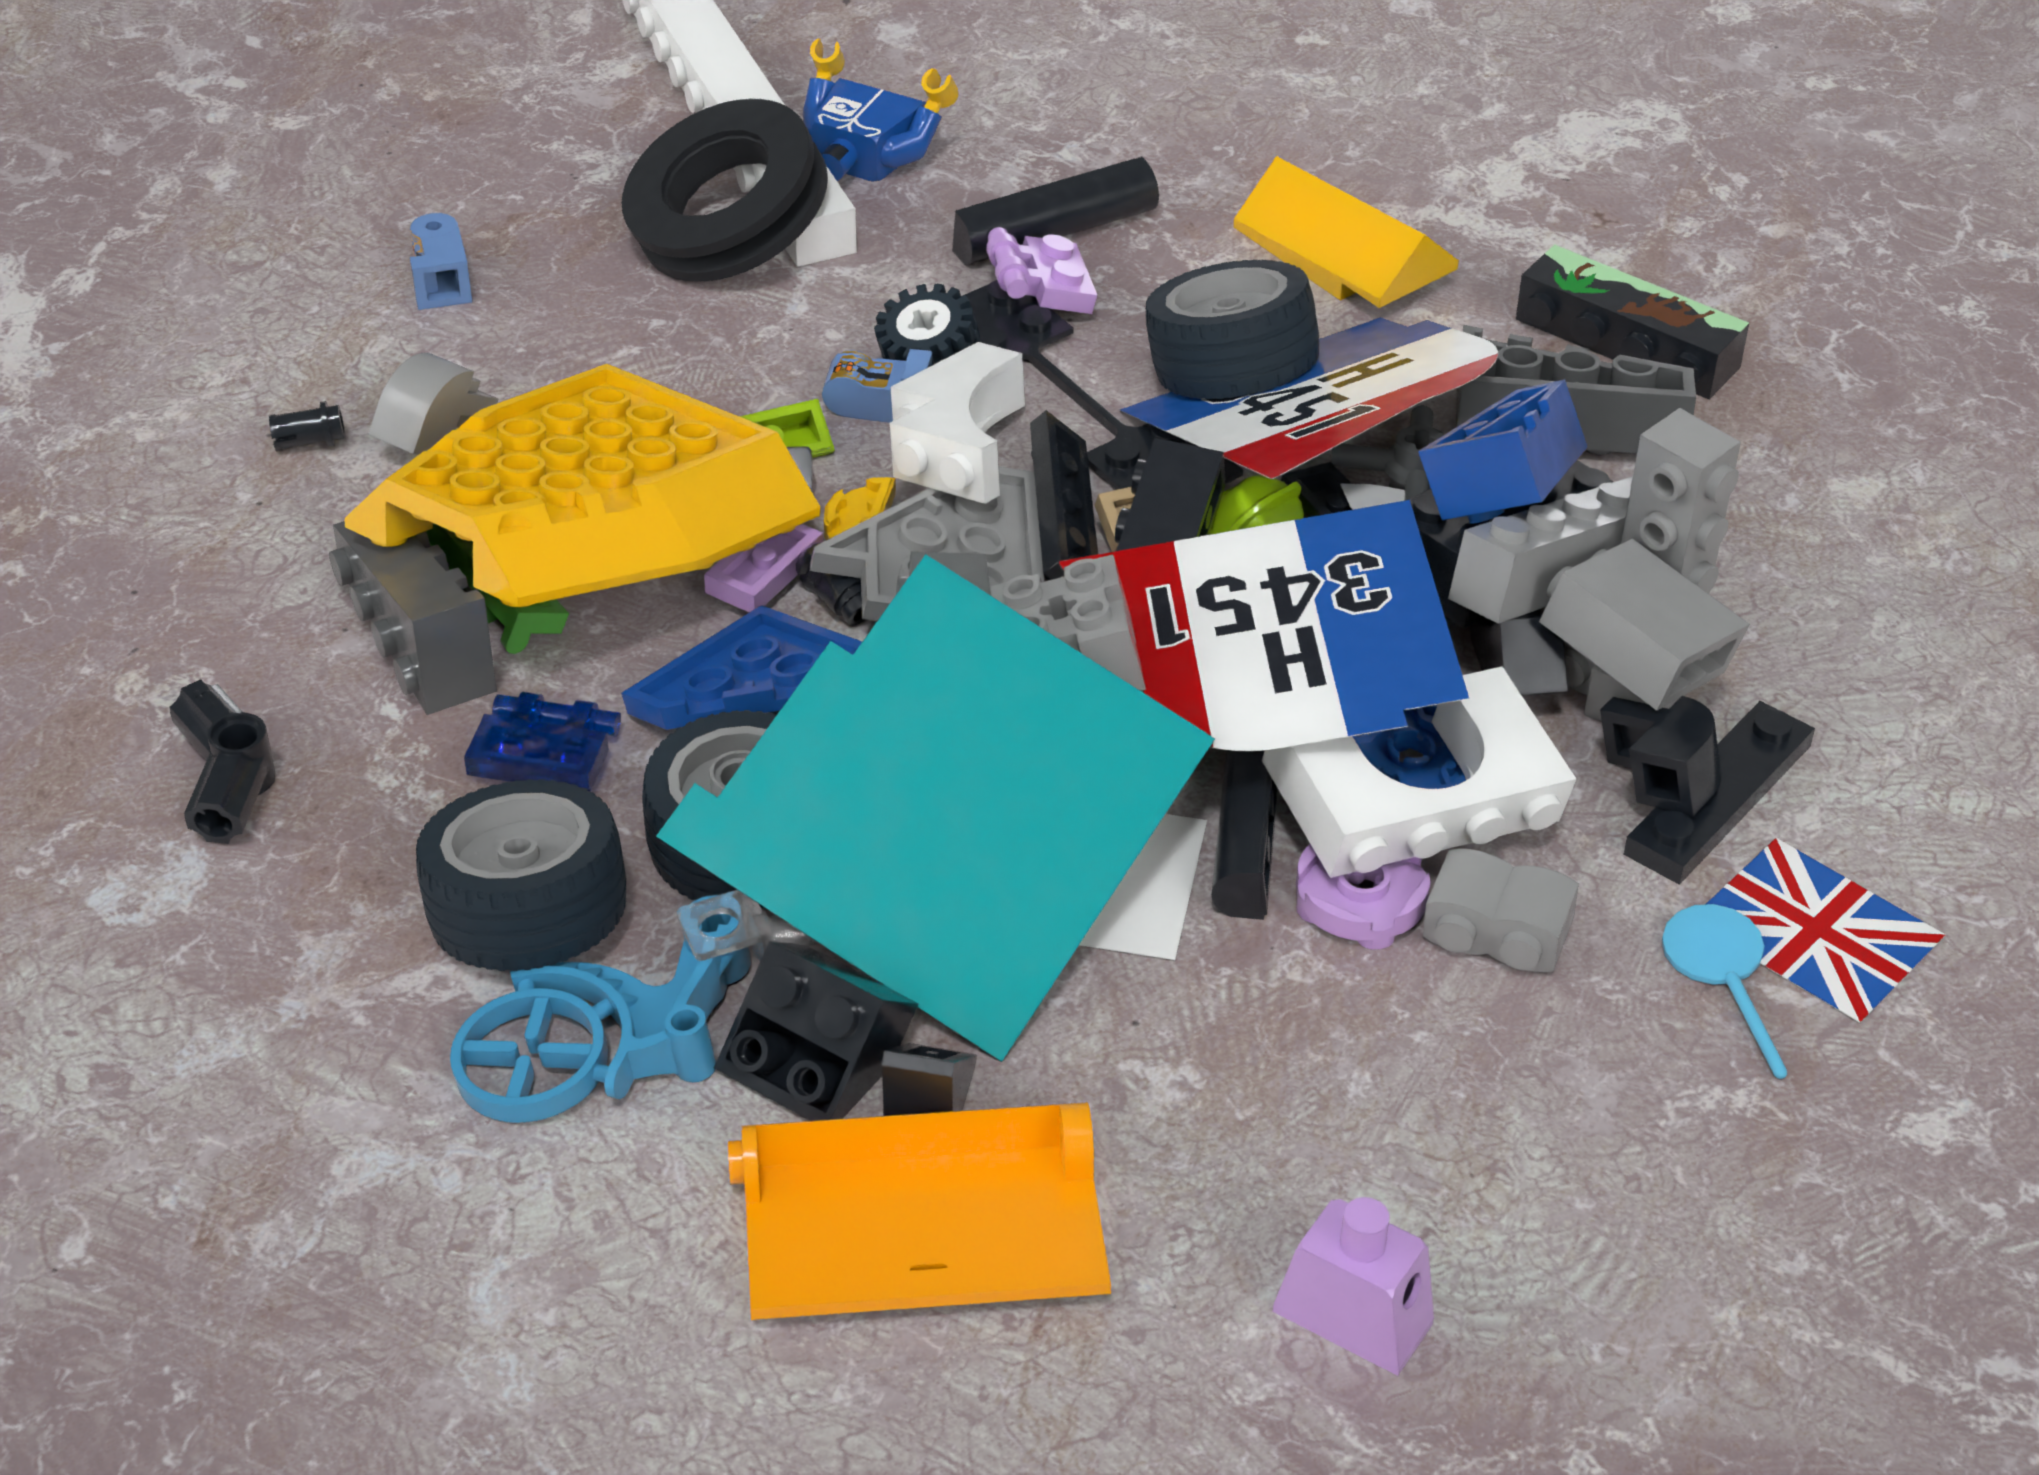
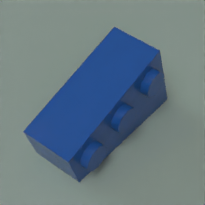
[1418,379,1588,523]

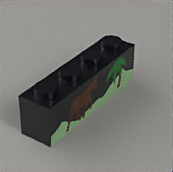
[1515,244,1749,400]

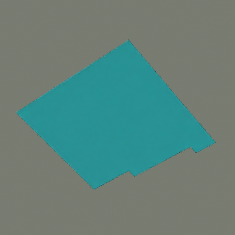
[656,554,1215,1062]

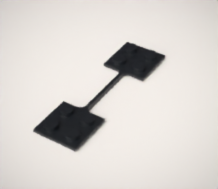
[961,280,1244,490]

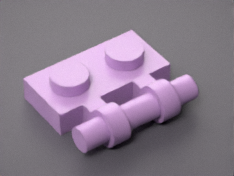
[986,227,1097,314]

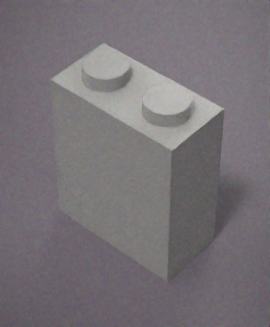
[1539,539,1750,710]

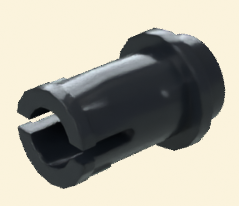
[269,401,346,452]

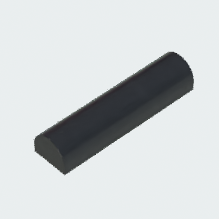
[952,156,1159,265]
[1211,750,1278,920]

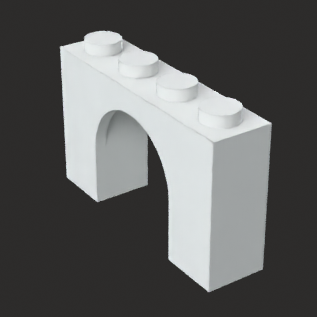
[1262,666,1576,878]

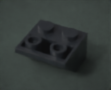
[714,941,919,1121]

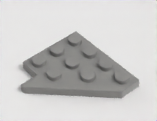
[810,466,1044,621]

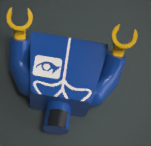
[803,39,959,182]

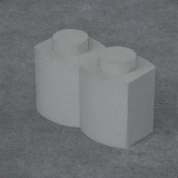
[1423,849,1579,972]

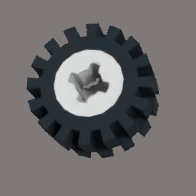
[874,283,981,365]

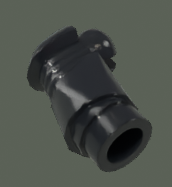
[795,542,866,626]

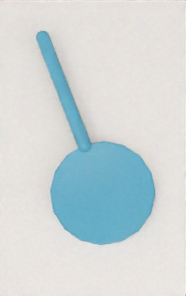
[1662,904,1787,1079]

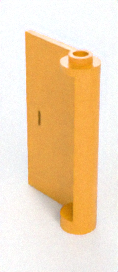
[728,1102,1111,1320]

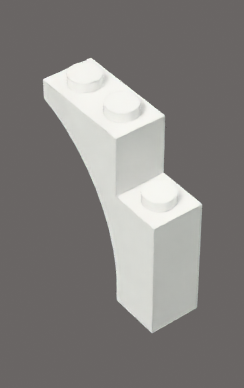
[890,342,1025,504]

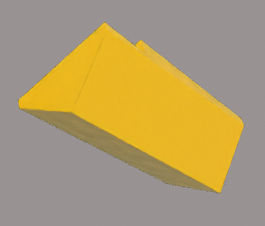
[1233,156,1459,308]

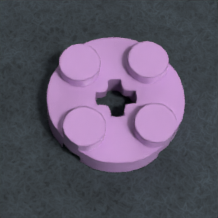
[1296,844,1431,949]

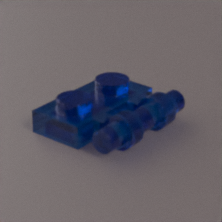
[464,691,621,792]

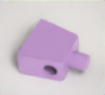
[1273,1197,1434,1376]

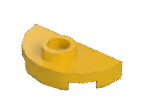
[824,477,896,540]

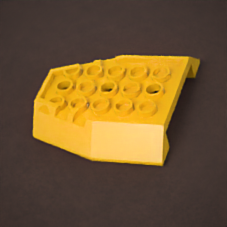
[345,364,821,607]

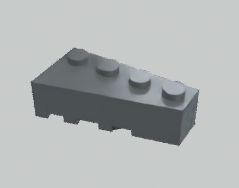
[1456,325,1696,455]
[329,521,497,715]

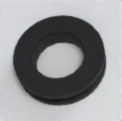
[621,99,828,282]

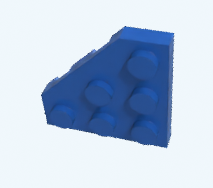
[621,605,863,730]

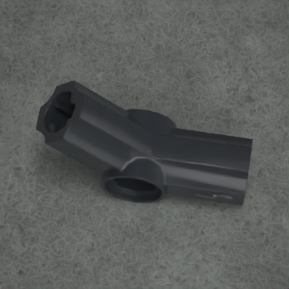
[170,679,276,844]

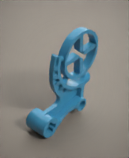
[450,895,751,1123]

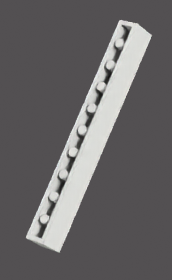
[622,0,857,267]

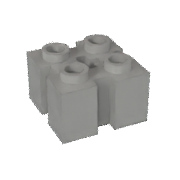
[990,554,1146,691]

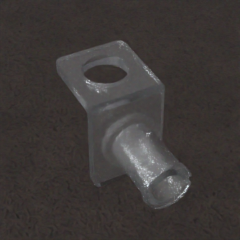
[677,890,820,968]

